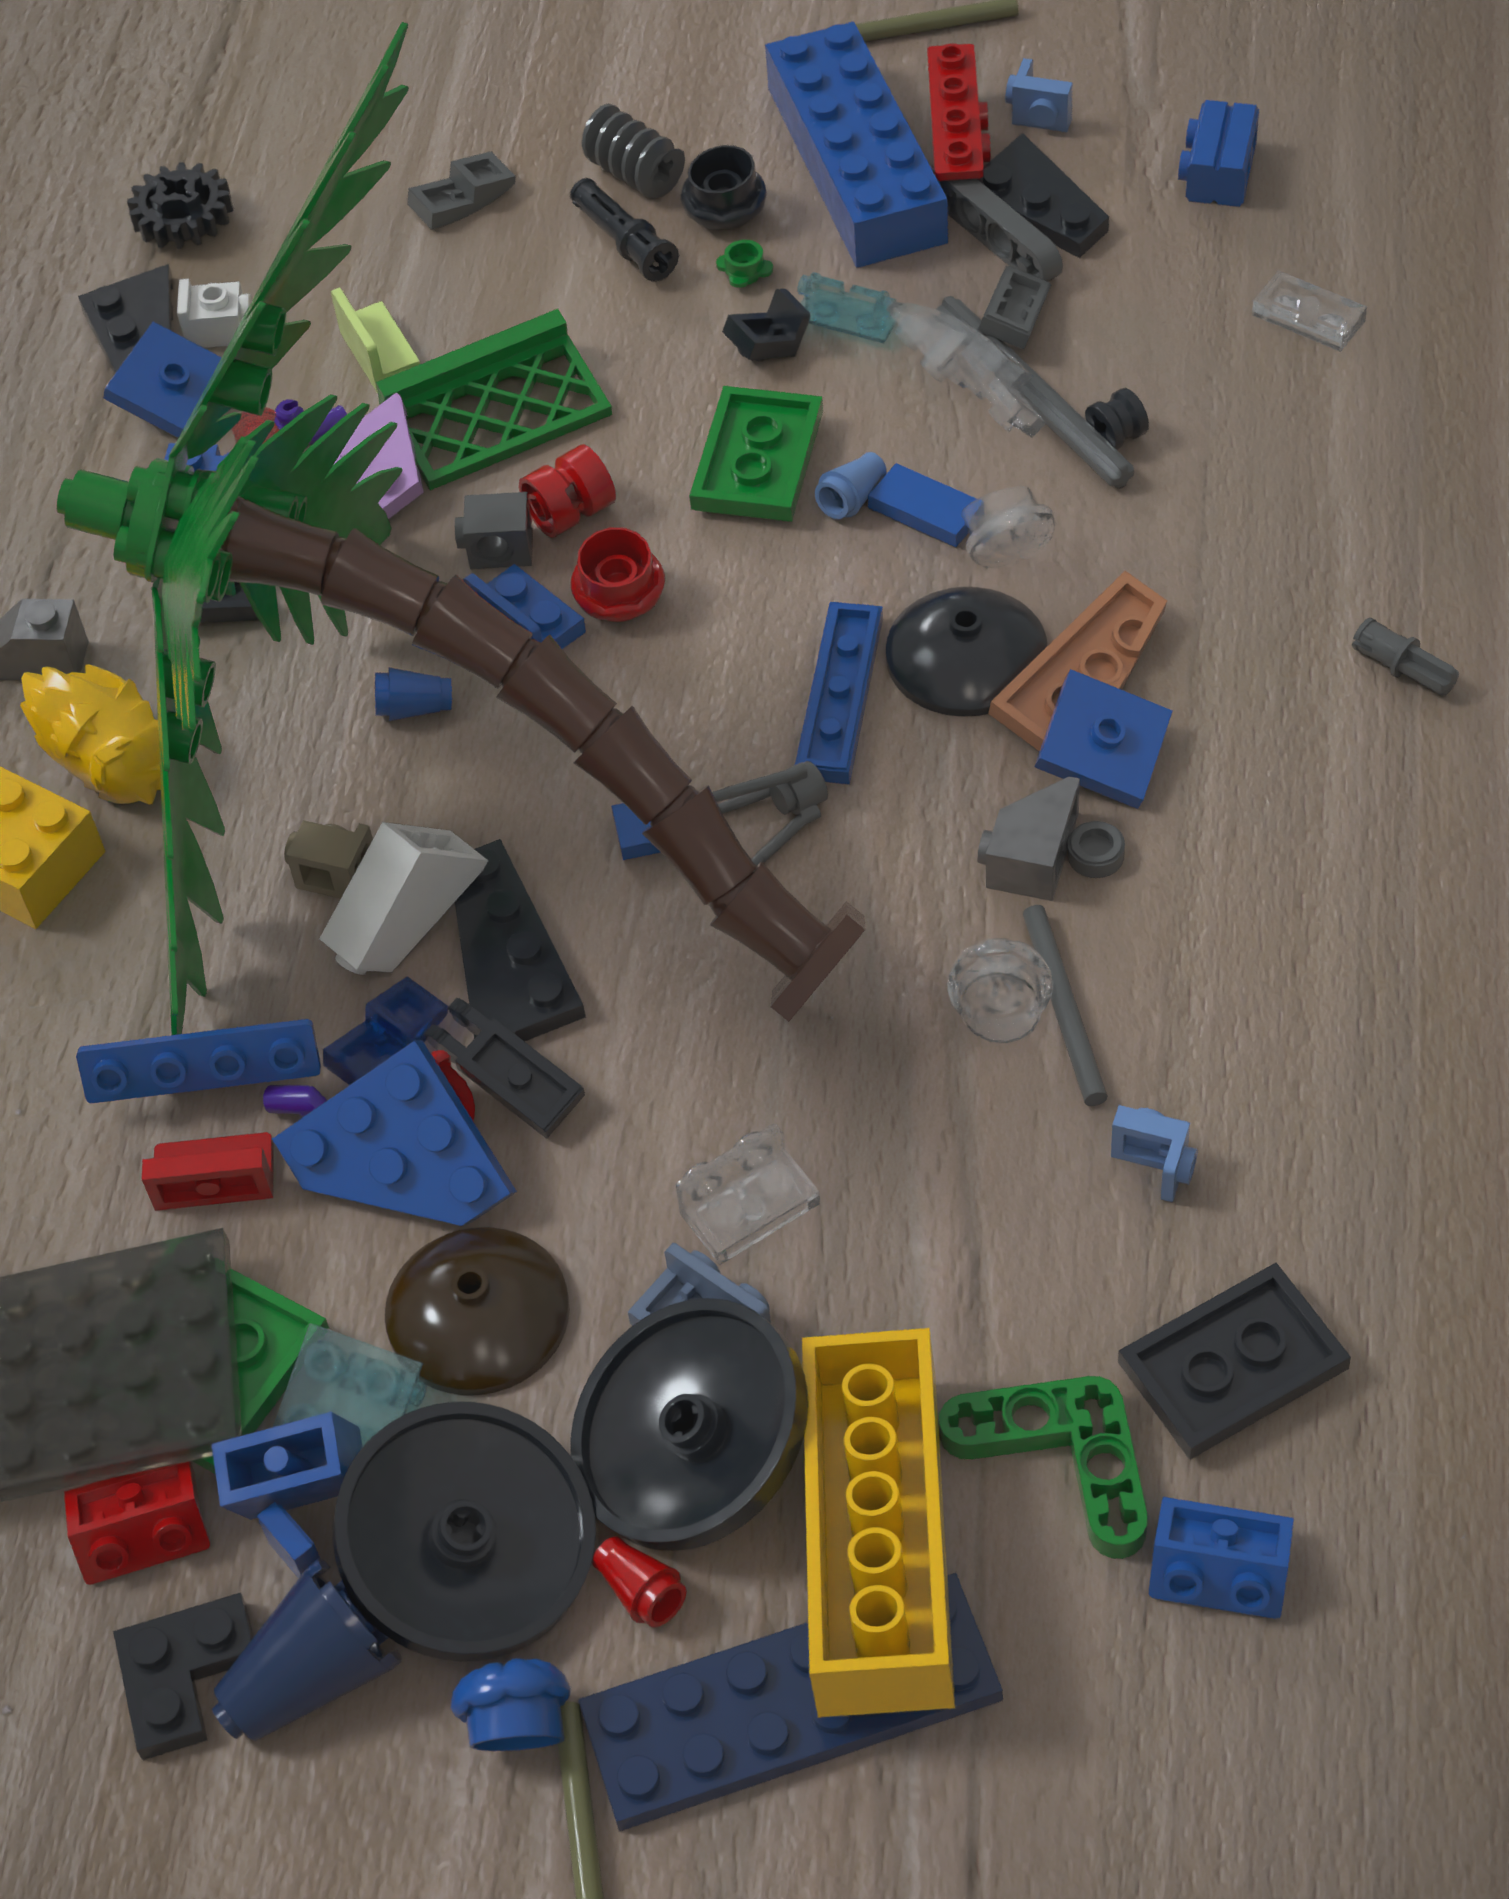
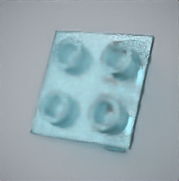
[273,1323,427,1446]

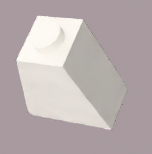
[319,822,488,975]

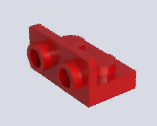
[64,1454,210,1585]

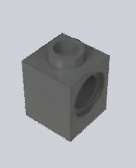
[455,492,533,569]

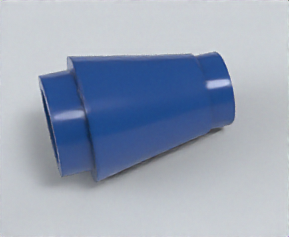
[375,667,452,721]

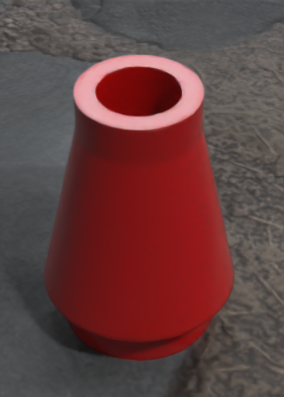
[592,1536,687,1628]

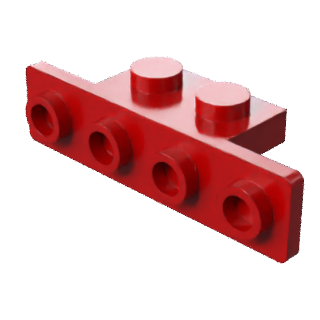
[927,43,991,181]

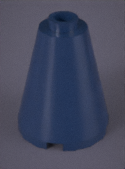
[212,1558,402,1741]

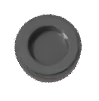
[1068,821,1125,878]

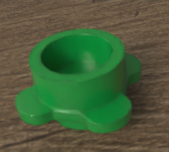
[716,240,773,288]

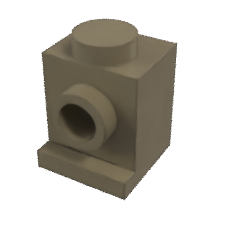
[284,820,373,899]

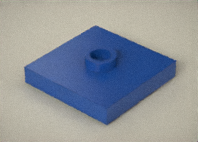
[103,321,222,438]
[1034,669,1173,809]

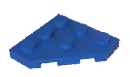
[272,1040,517,1226]

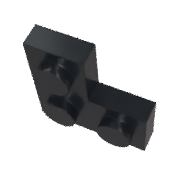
[113,1592,253,1760]

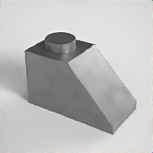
[0,599,89,680]
[977,777,1080,901]

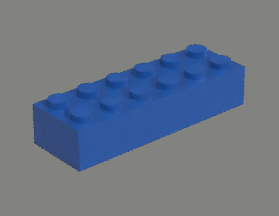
[765,21,948,268]

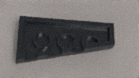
[455,839,586,1042]

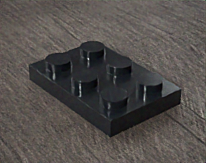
[1118,1262,1351,1460]

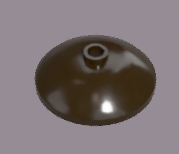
[385,1227,570,1396]

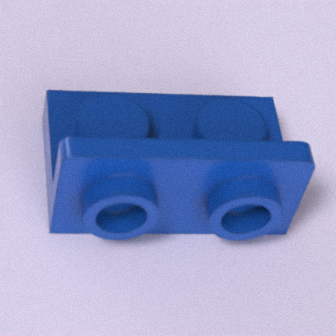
[463,564,586,649]
[1149,1497,1294,1619]

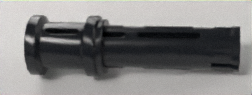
[570,178,679,282]

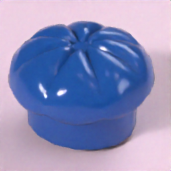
[450,1658,571,1751]

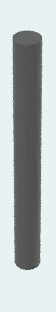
[1023,905,1108,1106]

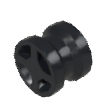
[1085,388,1149,450]

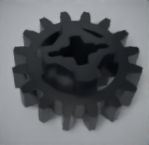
[127,162,234,249]

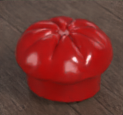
[570,527,665,622]

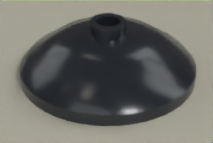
[886,587,1047,717]

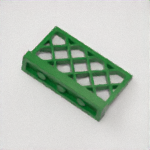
[376,308,612,491]

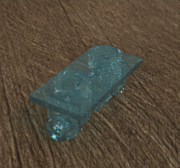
[798,272,903,344]

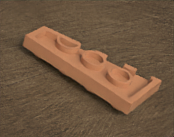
[988,571,1167,752]

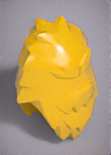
[20,664,161,805]

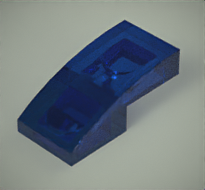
[323,976,448,1085]

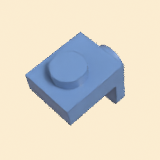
[1005,58,1072,132]
[1111,1105,1198,1202]

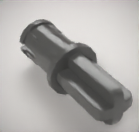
[1352,617,1459,695]

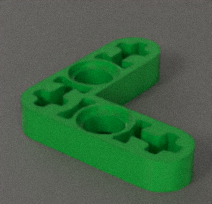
[939,1376,1147,1559]

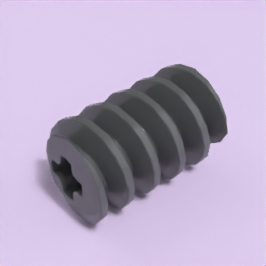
[582,103,685,199]

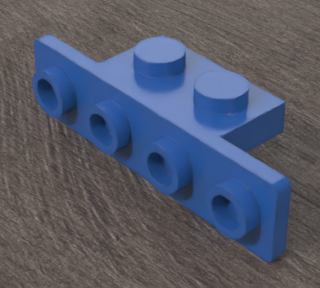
[76,1019,321,1103]

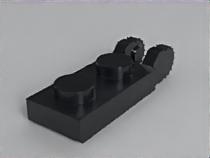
[423,998,585,1139]

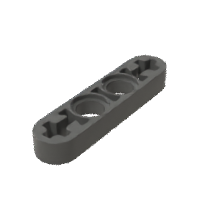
[932,167,1063,282]

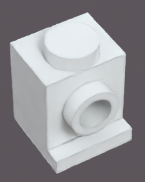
[177,279,252,348]

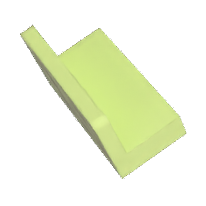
[331,288,420,393]

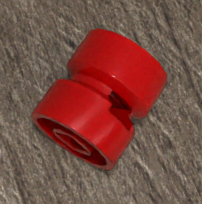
[518,444,616,538]

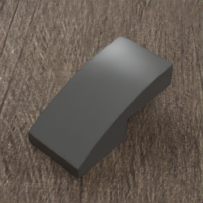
[407,151,516,230]

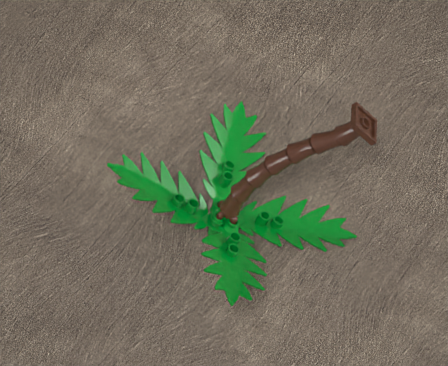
[57,22,866,1035]

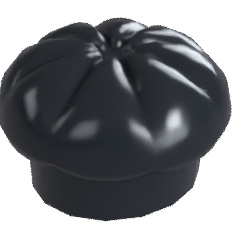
[681,145,767,230]

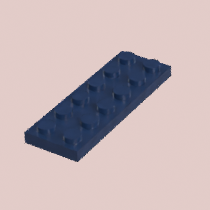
[578,1573,1003,1832]

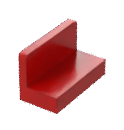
[142,1132,274,1211]

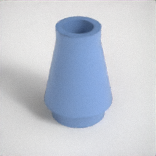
[815,452,887,519]

